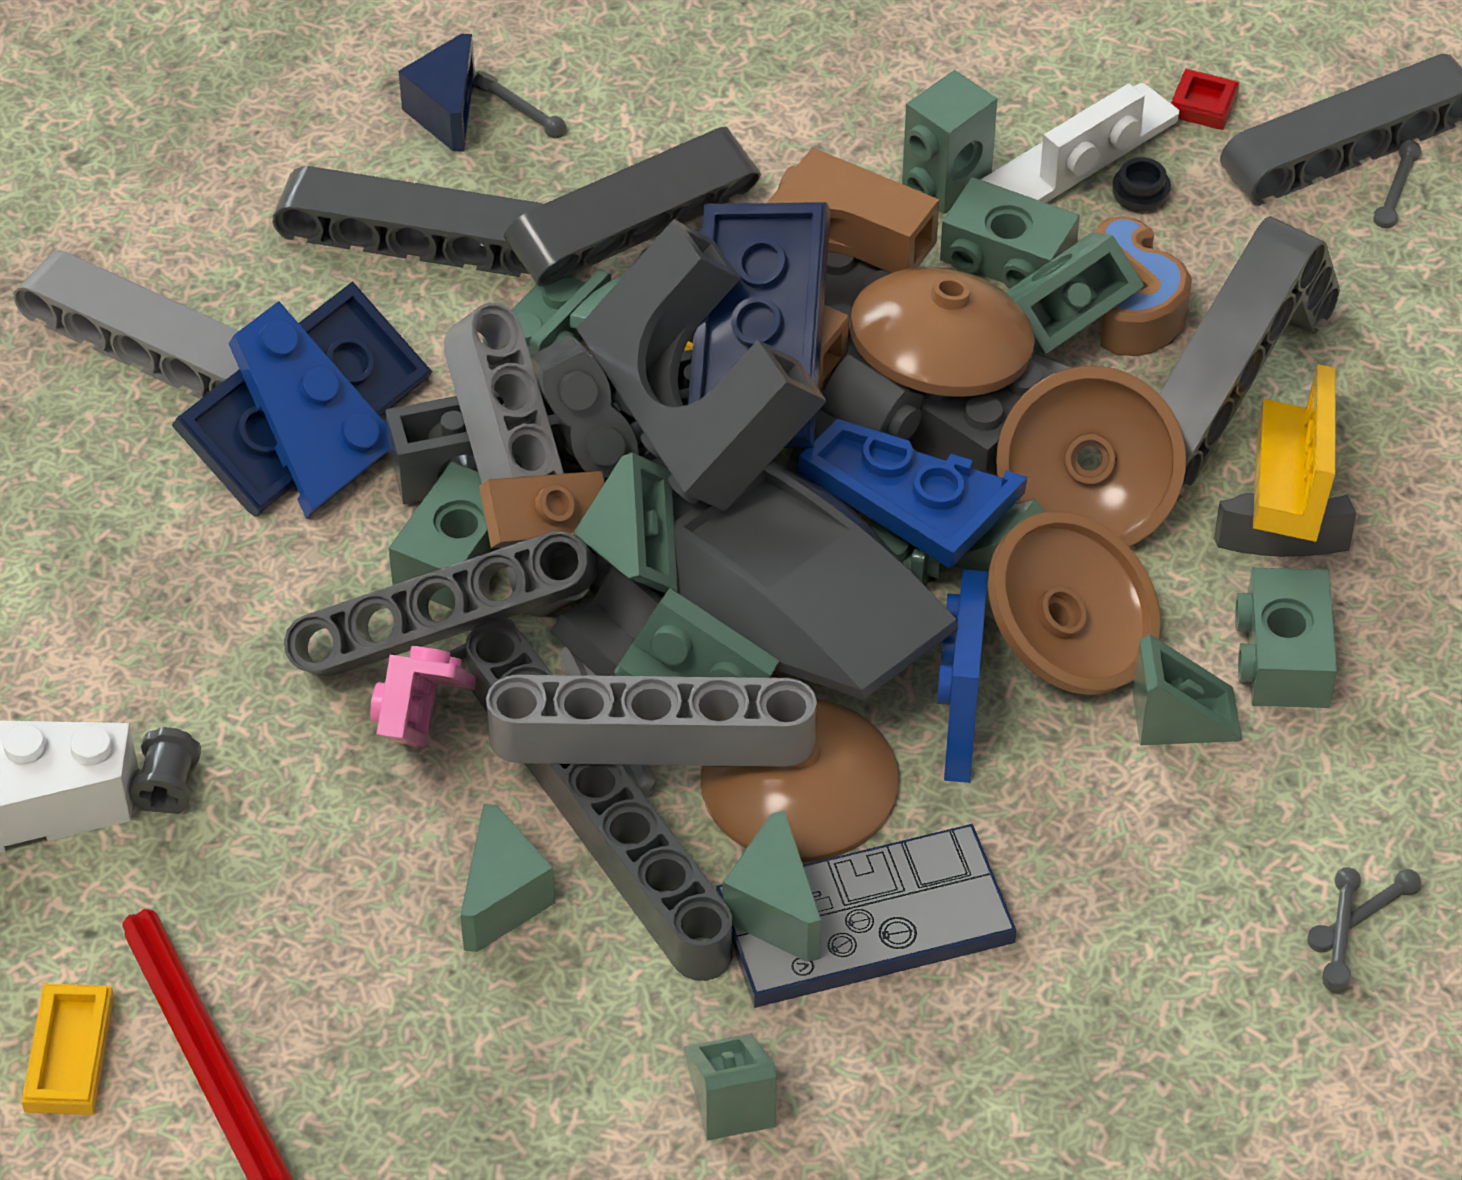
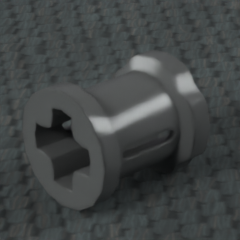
[129,727,201,814]

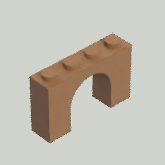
[688,147,939,392]

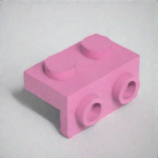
[370,646,477,748]

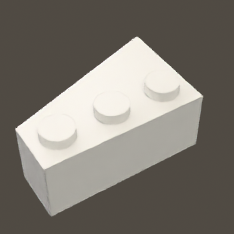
[0,721,139,853]

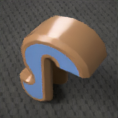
[1095,216,1192,356]

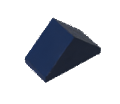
[398,34,475,152]

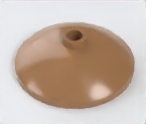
[849,267,1035,397]
[996,366,1186,547]
[988,511,1161,695]
[701,699,898,862]

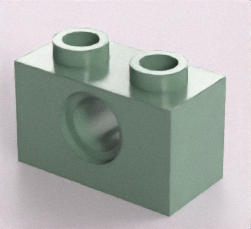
[902,69,998,214]
[940,177,1080,289]
[1005,233,1144,354]
[388,461,500,610]
[1235,567,1337,708]

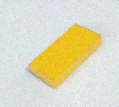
[21,983,114,1115]

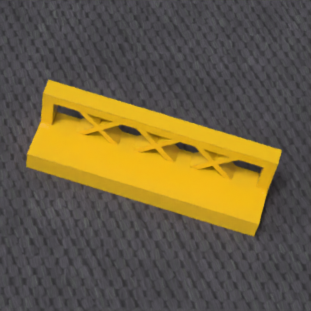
[1253,364,1336,542]

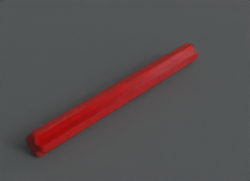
[122,909,294,1180]

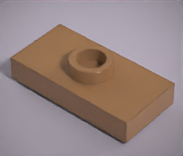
[479,471,605,548]

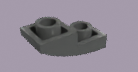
[1214,493,1357,557]

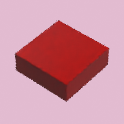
[1171,68,1240,130]

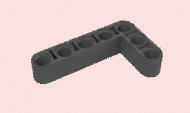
[1159,216,1340,501]

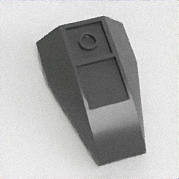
[590,445,958,700]

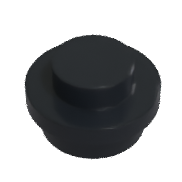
[1112,157,1171,211]

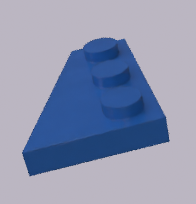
[228,301,390,518]
[797,419,1028,569]
[937,570,988,783]

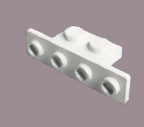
[980,83,1179,203]

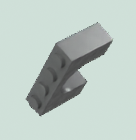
[576,219,827,511]

